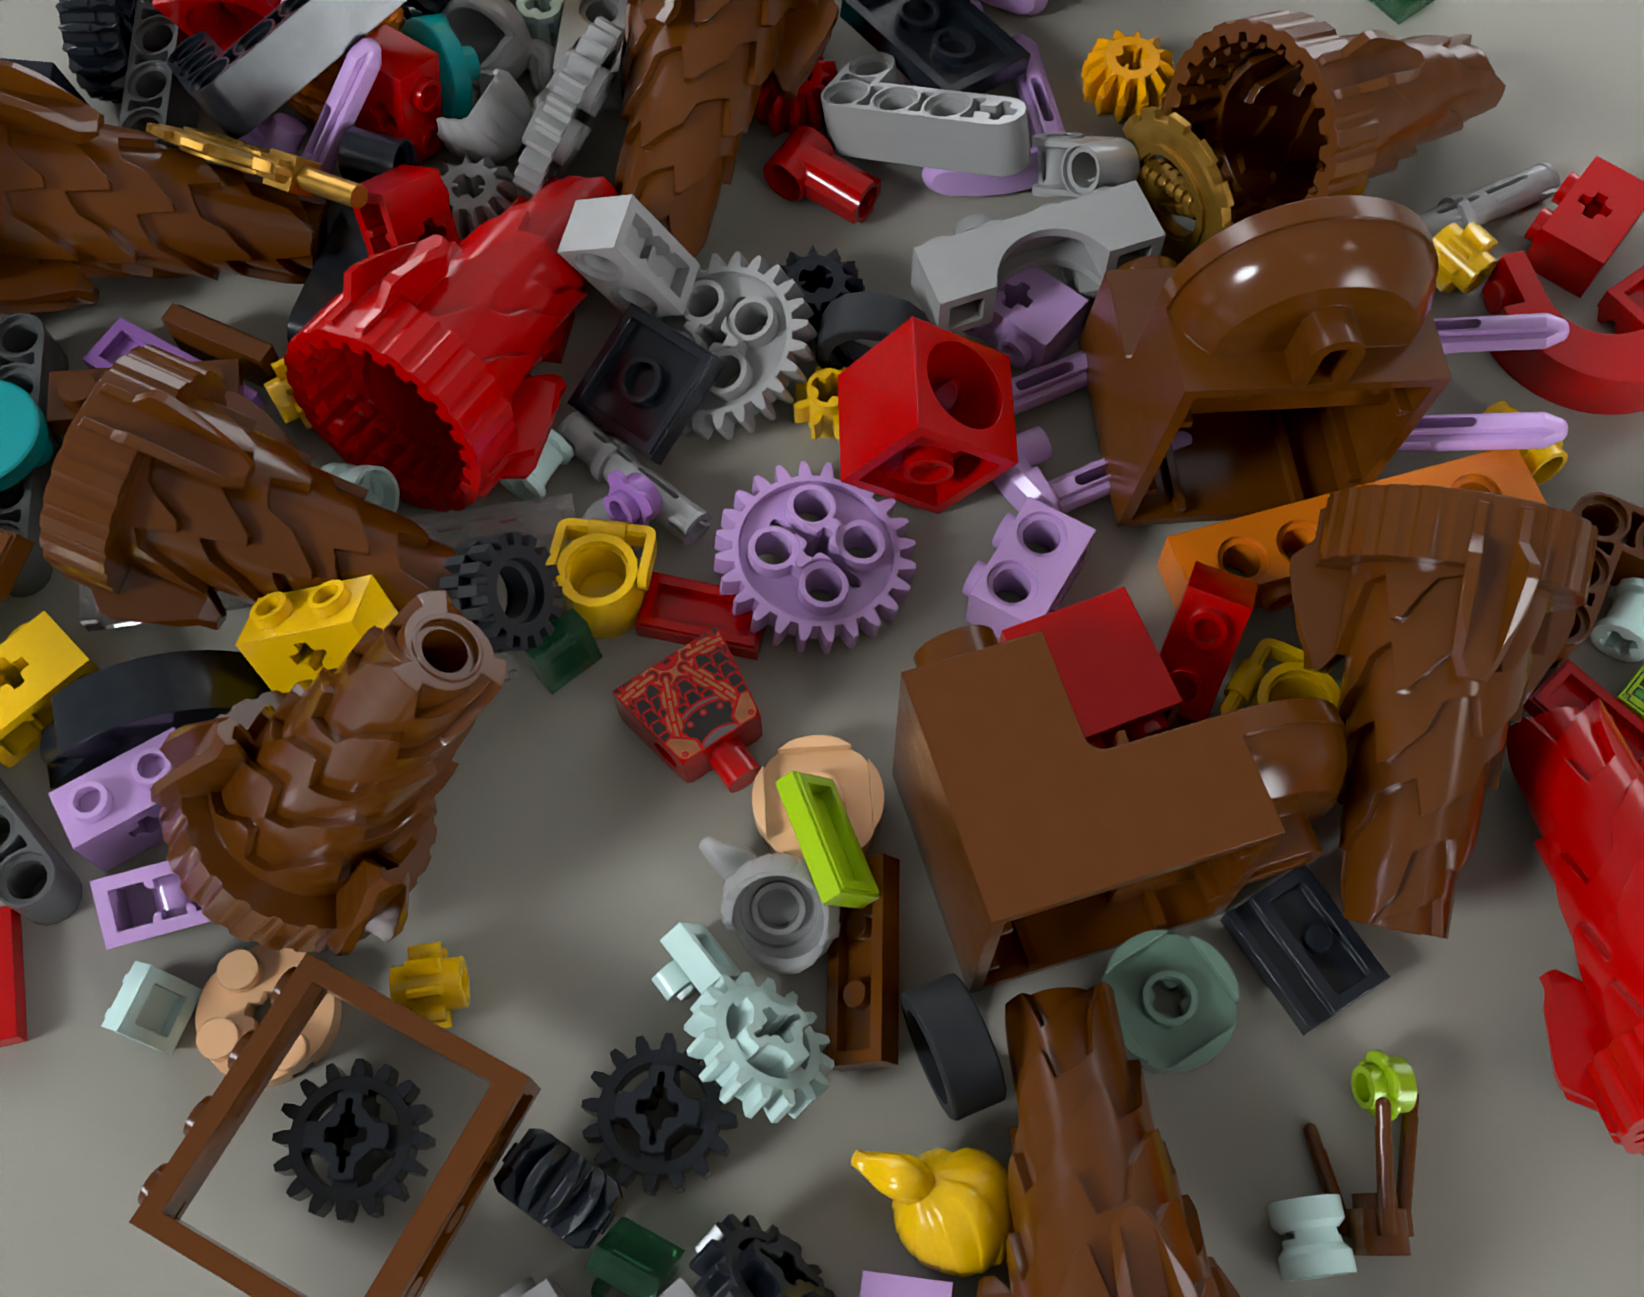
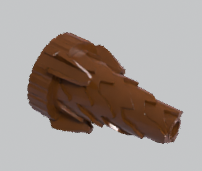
[615,0,839,258]
[1162,10,1506,224]
[0,60,330,315]
[39,344,457,630]
[1289,484,1598,939]
[150,590,507,956]
[977,982,1241,1297]

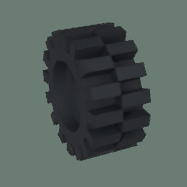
[439,531,563,653]

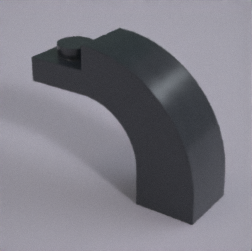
[40,650,271,789]

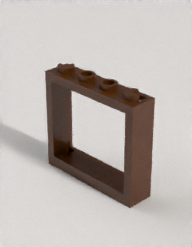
[129,952,541,1297]

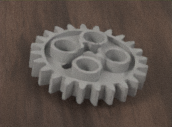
[513,16,625,196]
[656,251,817,441]

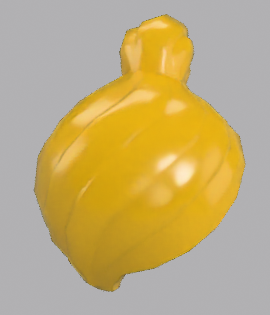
[851,1147,1014,1278]

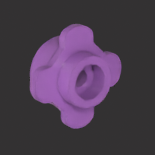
[603,470,662,526]

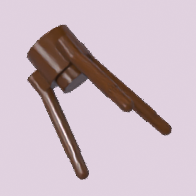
[1303,1092,1419,1256]

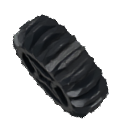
[55,0,137,103]

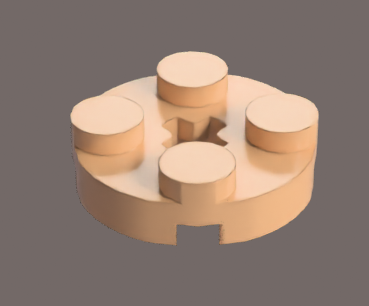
[752,735,884,859]
[195,945,342,1087]

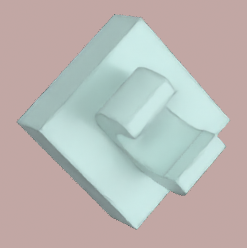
[652,922,742,1001]
[101,961,203,1055]

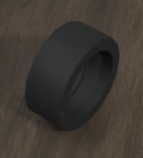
[816,291,930,370]
[901,973,1007,1121]

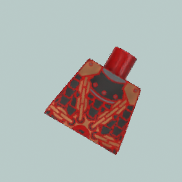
[612,626,763,793]

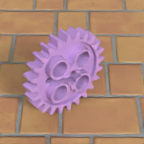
[714,461,916,654]

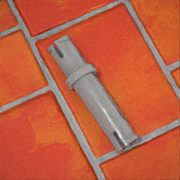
[1417,162,1560,239]
[556,412,712,546]

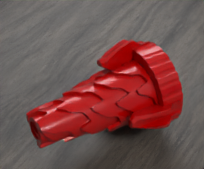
[284,175,619,513]
[1506,698,1644,1155]

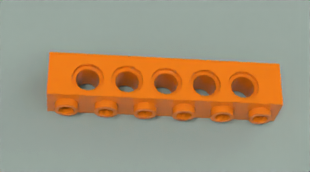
[1157,449,1547,612]

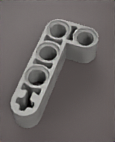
[820,52,1031,177]

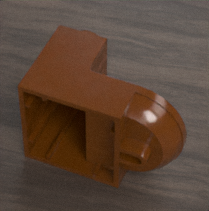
[1079,195,1452,527]
[892,625,1348,993]

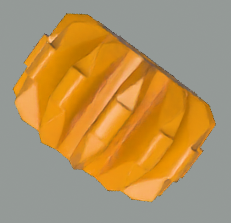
[1081,29,1175,125]

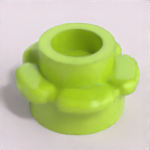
[1351,1049,1417,1121]

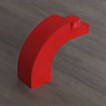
[1482,250,1644,415]

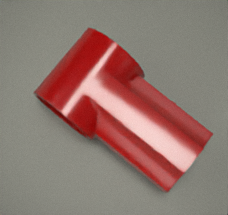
[762,126,881,224]

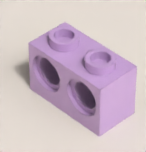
[962,496,1096,638]

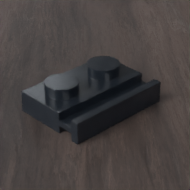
[1220,864,1390,1036]

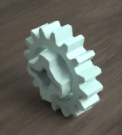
[684,972,834,1123]

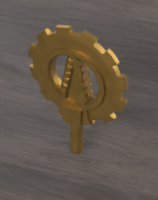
[1122,106,1234,265]
[146,123,368,209]

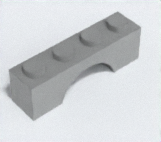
[911,180,1166,334]

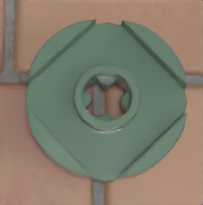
[1099,930,1239,1074]

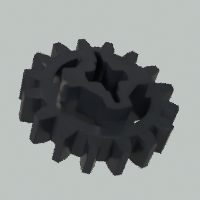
[581,1033,738,1196]
[272,1058,436,1223]
[689,1214,835,1297]

